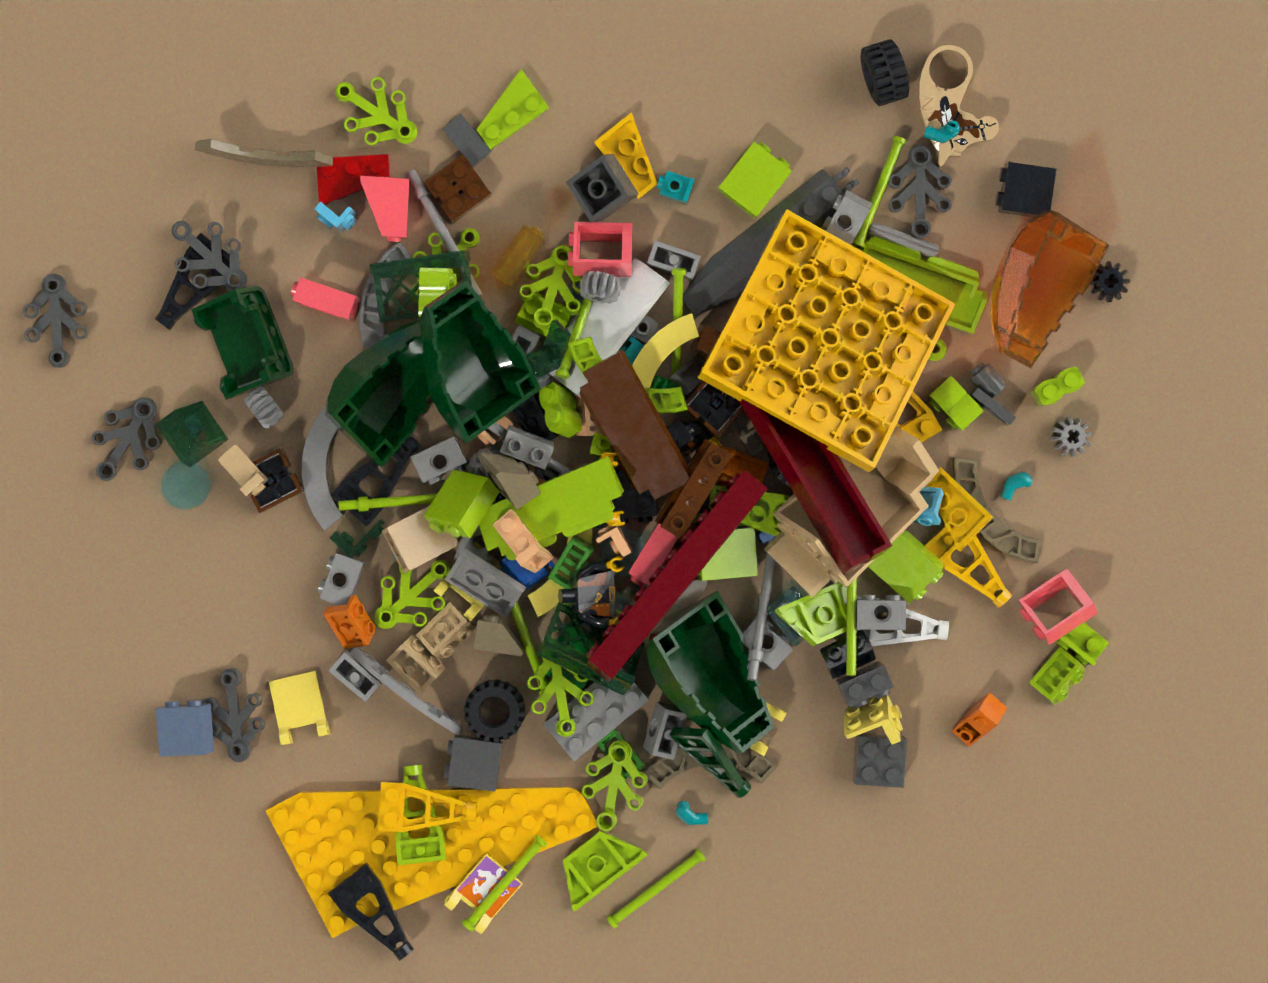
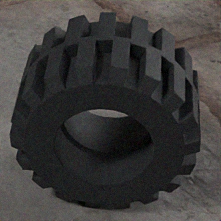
[860,39,910,106]
[464,679,526,742]

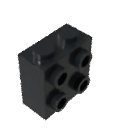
[995,162,1057,219]
[612,471,658,524]

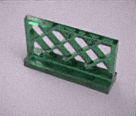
[370,250,472,323]
[536,602,645,696]

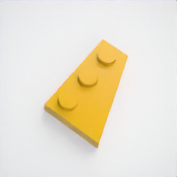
[594,112,657,200]
[925,467,993,552]

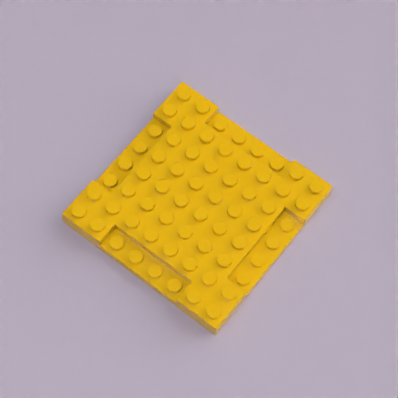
[697,209,955,472]

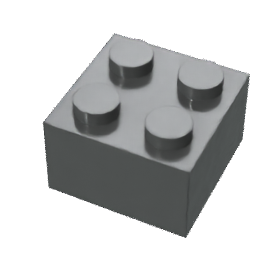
[566,154,639,223]
[853,734,907,788]

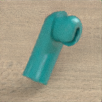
[923,120,960,143]
[1000,472,1033,501]
[676,801,708,825]

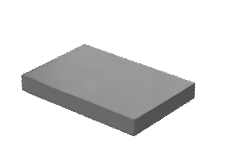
[445,548,526,618]

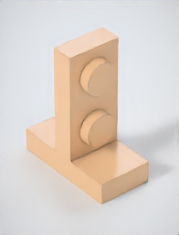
[493,509,554,573]

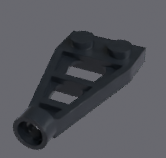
[155,232,240,330]
[331,435,420,527]
[328,863,414,961]

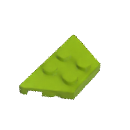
[775,582,847,646]
[563,830,648,912]

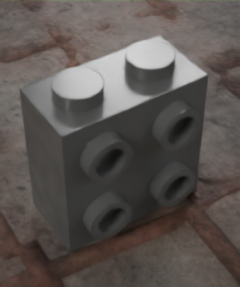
[835,661,894,708]
[444,735,503,791]

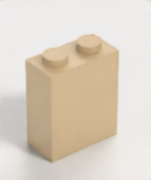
[382,506,459,574]

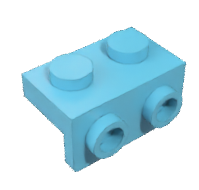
[314,202,357,232]

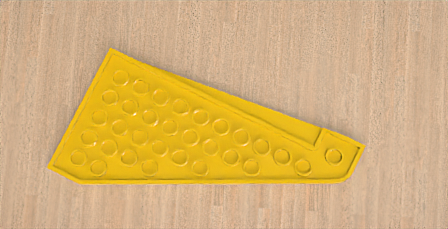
[266,787,597,938]

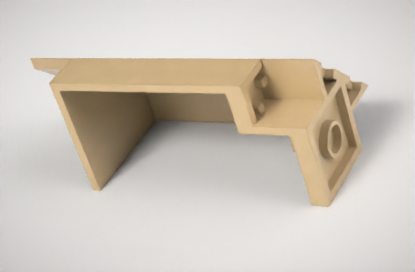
[764,426,939,598]

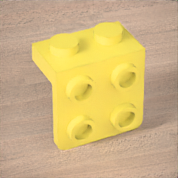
[843,695,903,745]

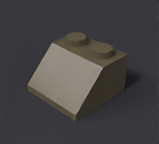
[476,453,541,510]
[473,614,524,656]

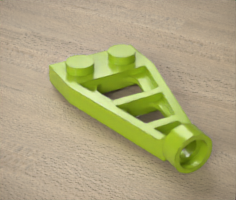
[395,764,447,865]

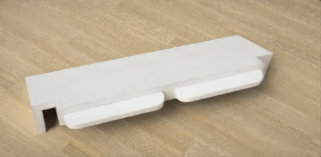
[547,257,670,398]

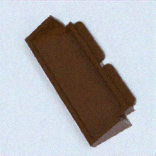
[580,350,692,500]

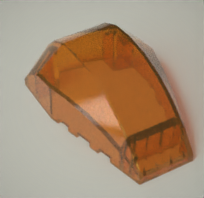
[990,210,1109,369]

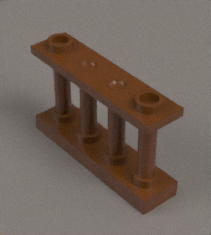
[655,438,732,539]

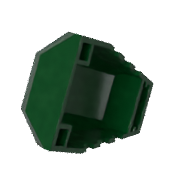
[420,280,541,443]
[325,320,430,467]
[647,591,774,754]

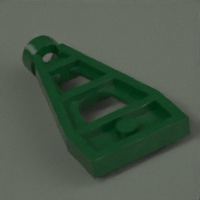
[669,727,751,798]

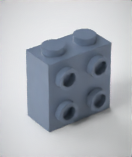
[156,700,214,757]

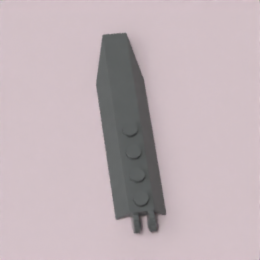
[683,167,859,316]

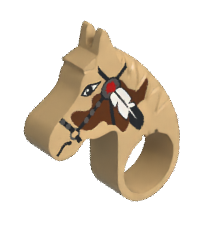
[918,45,999,167]

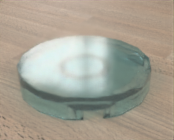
[161,462,210,509]
[600,528,646,576]

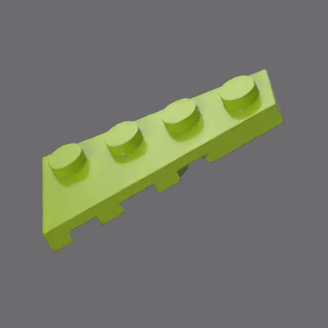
[708,485,791,537]

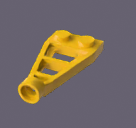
[896,391,942,443]
[924,526,1012,608]
[378,782,477,832]

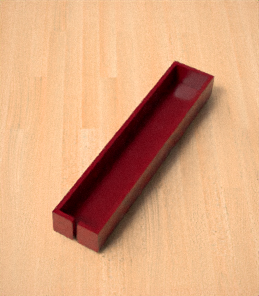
[738,399,893,576]
[587,470,768,683]

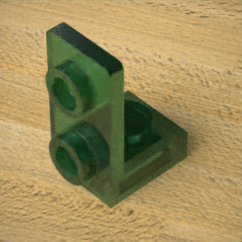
[526,319,571,377]
[330,519,386,558]

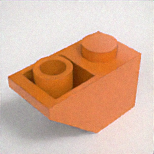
[952,692,1007,747]

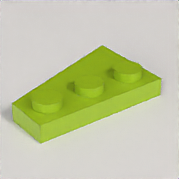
[476,69,549,150]

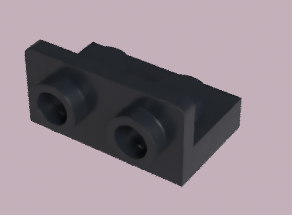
[512,392,561,441]
[820,630,876,679]

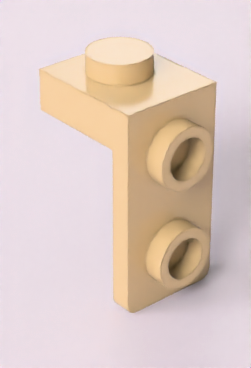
[218,445,268,496]

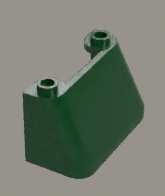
[191,286,294,400]

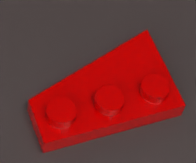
[317,154,390,205]

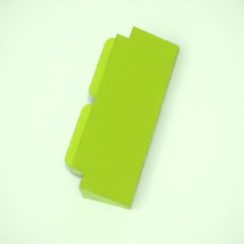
[852,235,988,334]
[479,456,624,560]

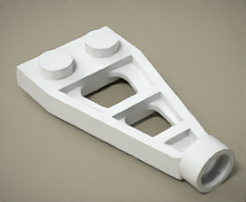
[856,595,949,646]

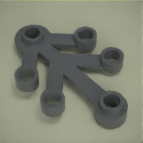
[888,145,952,239]
[171,221,247,291]
[23,274,89,368]
[92,397,161,481]
[202,668,266,762]

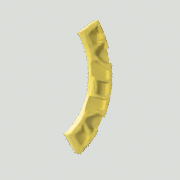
[632,313,699,388]
[528,528,593,617]

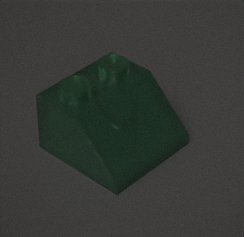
[155,401,229,467]

